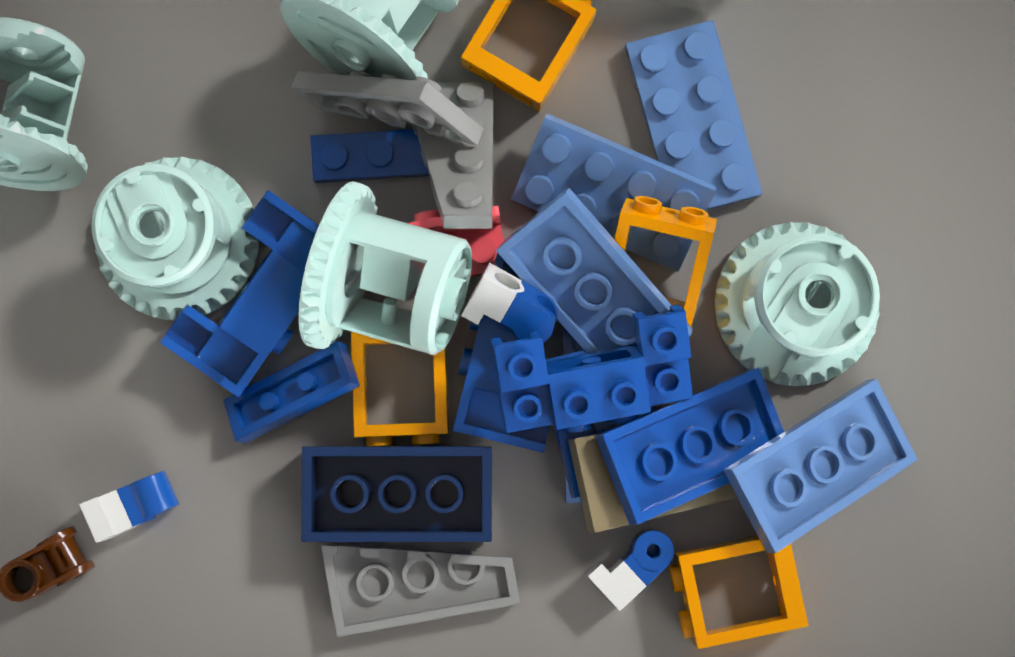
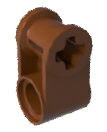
[0,526,95,602]

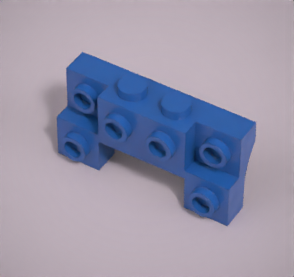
[160,190,319,397]
[453,253,550,453]
[491,305,693,433]

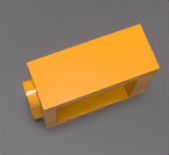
[461,0,597,112]
[614,196,717,327]
[351,332,449,446]
[669,535,808,649]

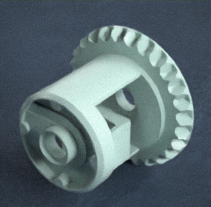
[280,0,460,80]
[0,17,88,191]
[91,156,259,320]
[299,181,472,355]
[715,222,880,386]

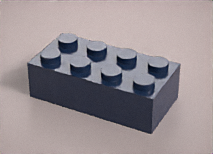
[301,446,492,542]

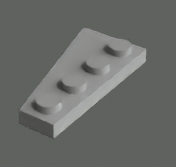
[291,69,484,145]
[412,82,494,229]
[321,544,520,637]

